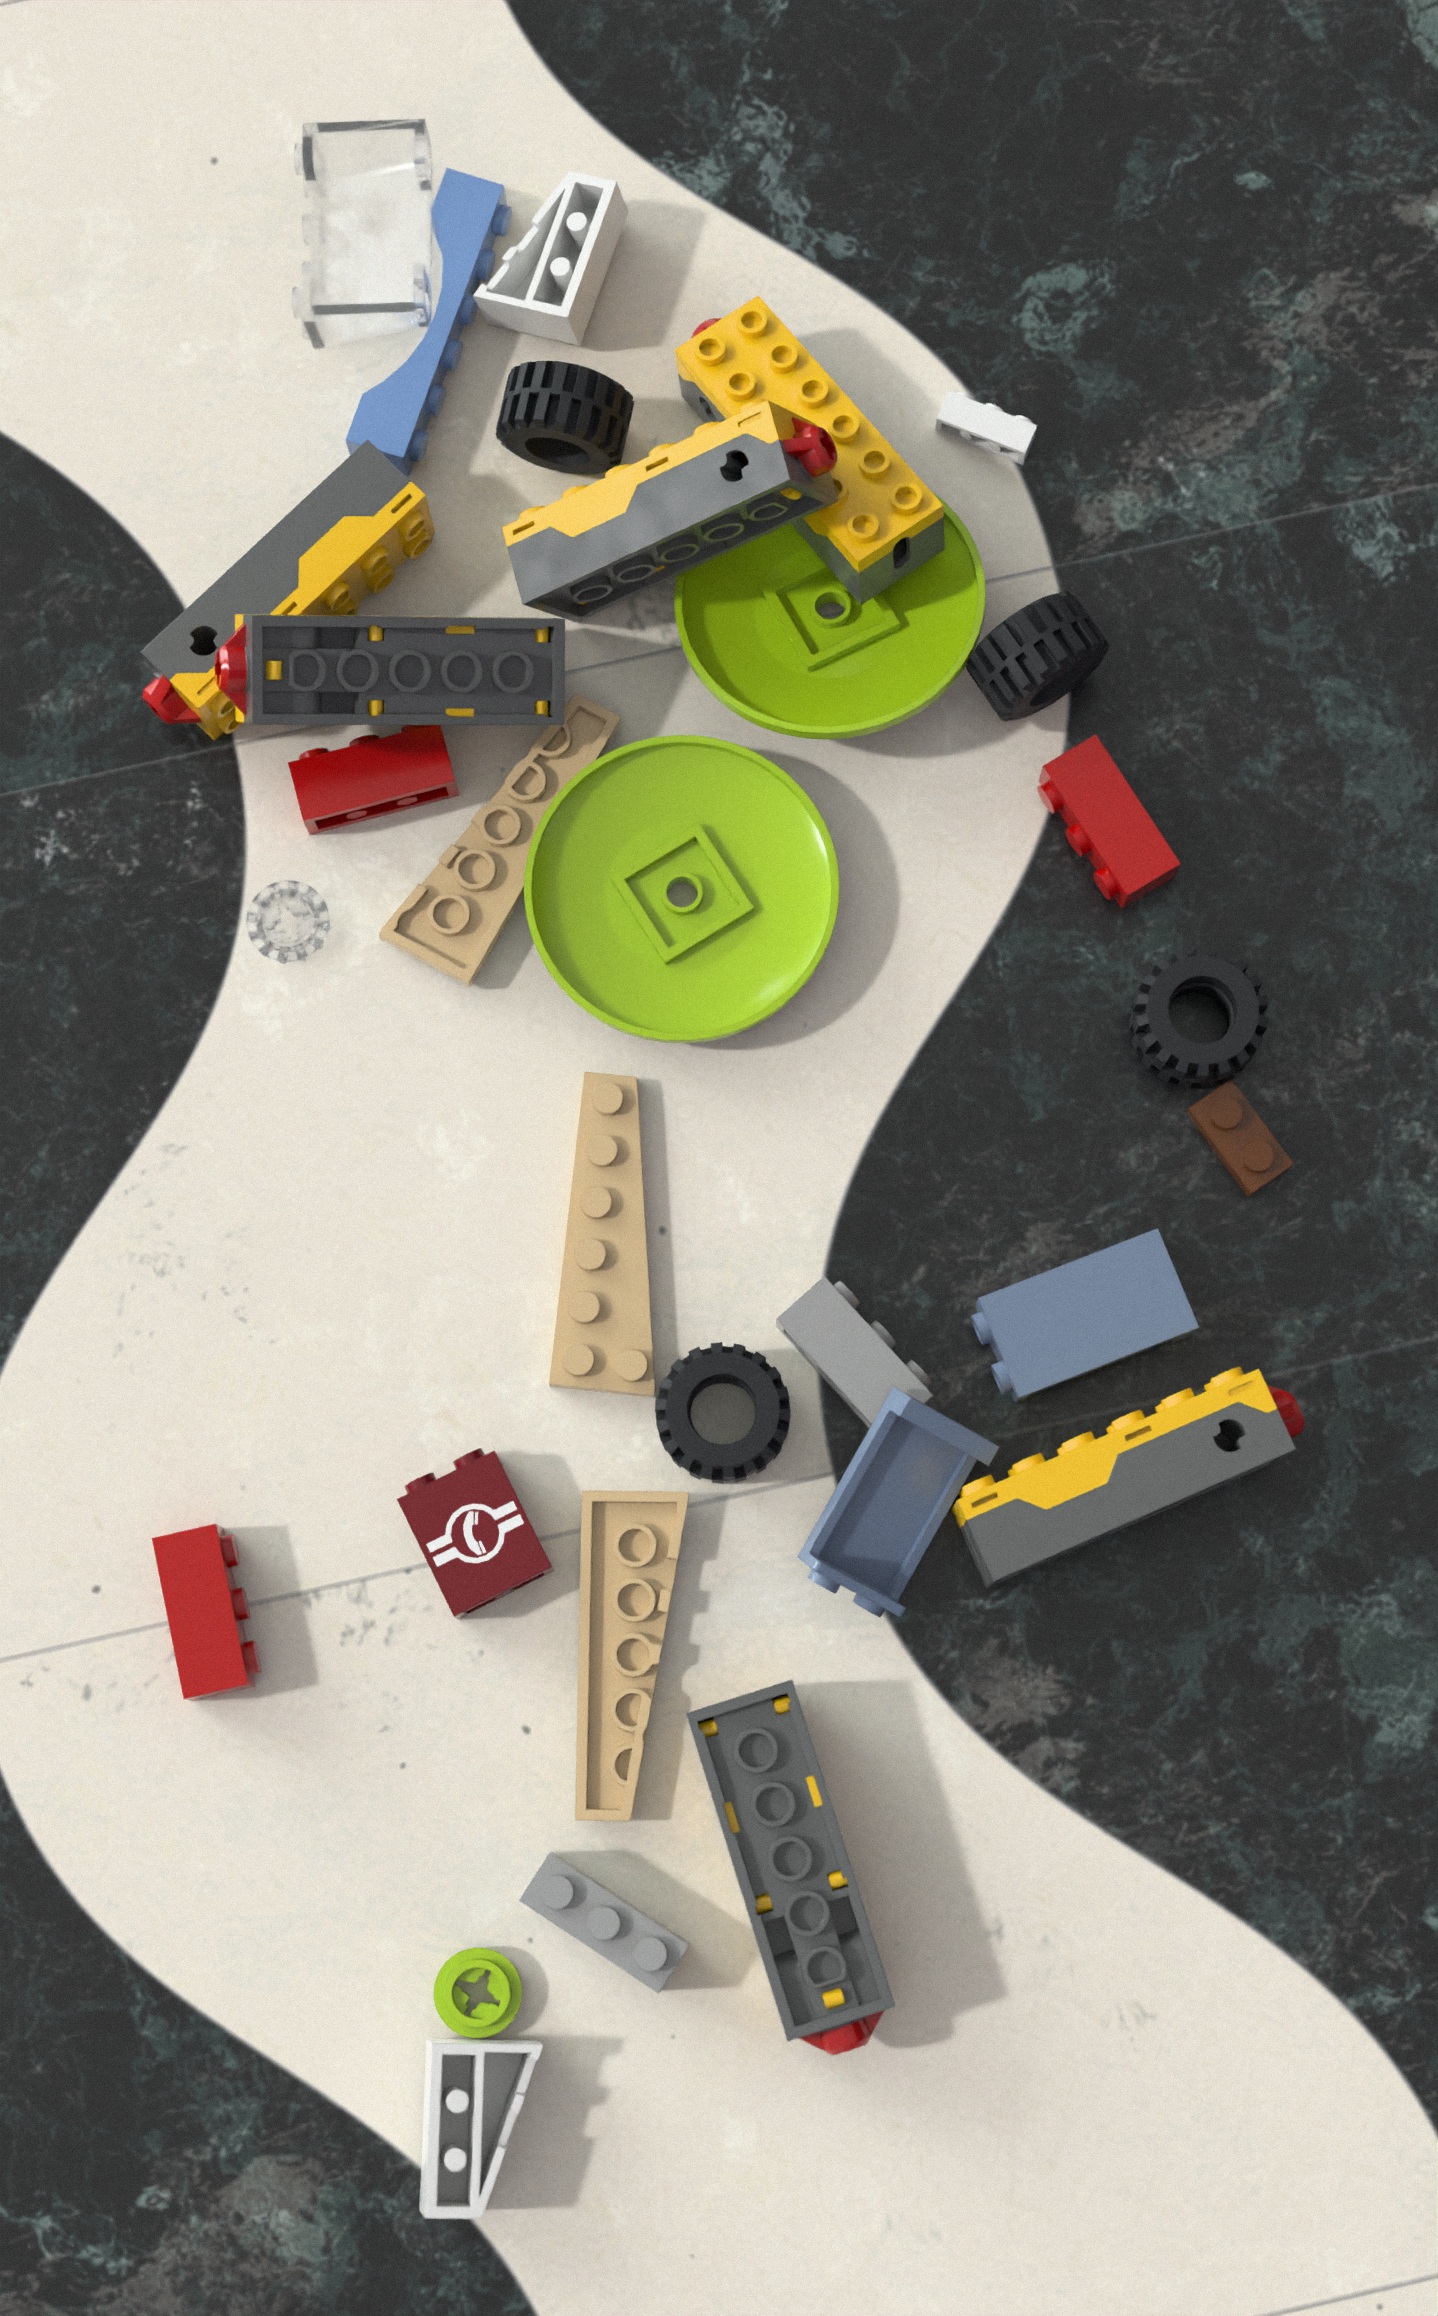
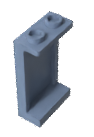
[971,1228,1199,1403]
[797,1386,999,1617]

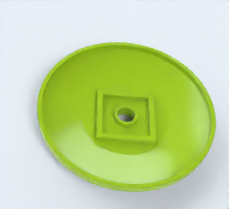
[674,490,986,739]
[524,735,839,1044]

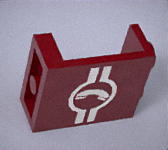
[397,1448,555,1620]

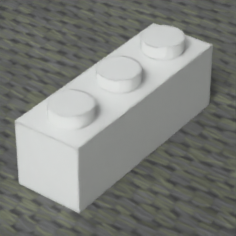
[935,391,1037,465]

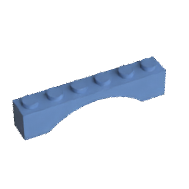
[345,168,512,477]

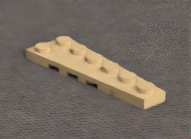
[379,693,622,987]
[549,1072,655,1398]
[575,1490,689,1821]

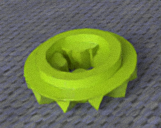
[434,1947,523,2038]

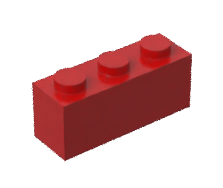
[288,725,460,835]
[1037,735,1181,909]
[152,1524,261,1701]

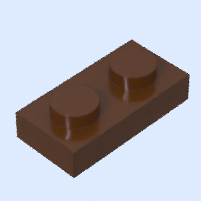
[1186,1079,1294,1197]

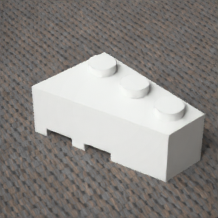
[473,171,628,346]
[420,2038,544,2219]

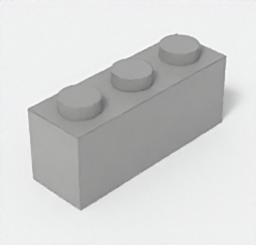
[776,1276,933,1429]
[519,1852,690,1993]

